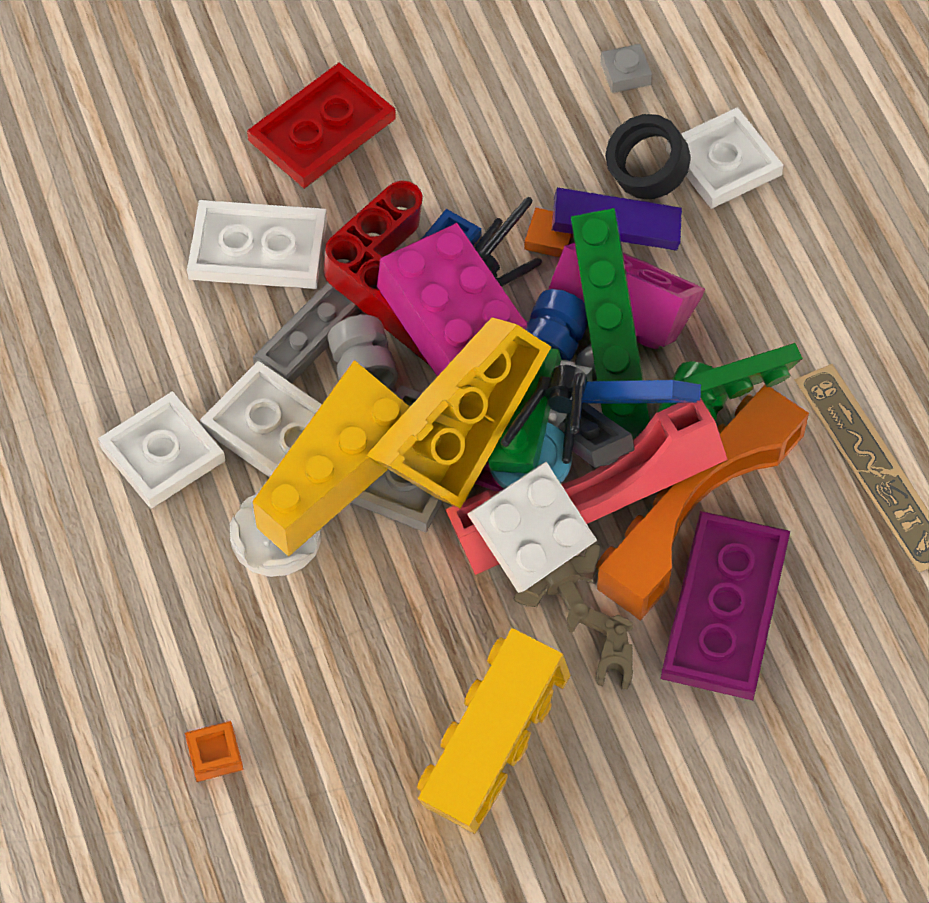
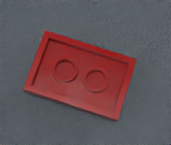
[247,62,396,189]

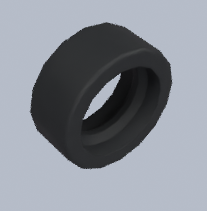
[605,114,691,200]

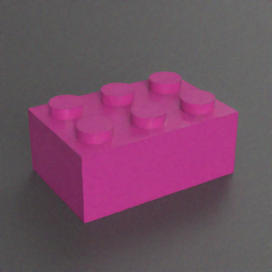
[377,223,527,377]

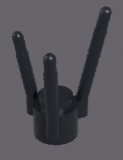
[475,197,542,287]
[501,365,587,464]

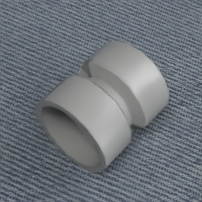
[328,315,398,389]

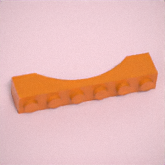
[596,384,809,621]

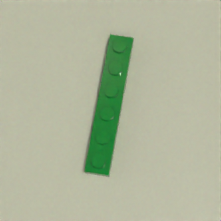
[571,208,651,440]

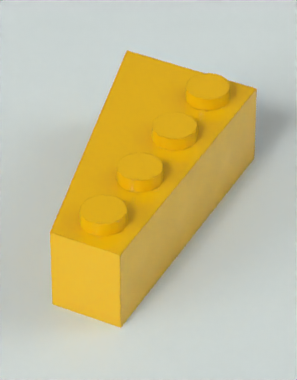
[366,317,551,509]
[253,360,410,557]
[417,628,571,834]

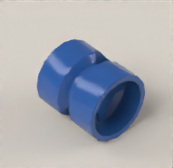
[526,289,588,361]

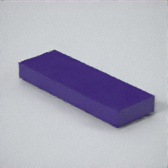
[552,187,682,251]

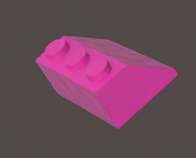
[548,243,705,349]

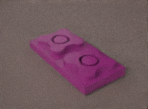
[660,511,791,701]

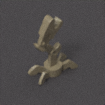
[514,544,633,690]

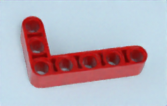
[324,180,429,365]

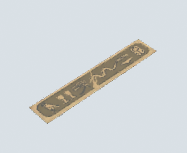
[794,364,929,573]

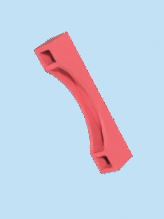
[445,398,728,575]

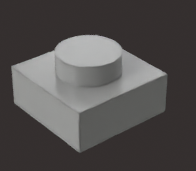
[600,44,652,93]

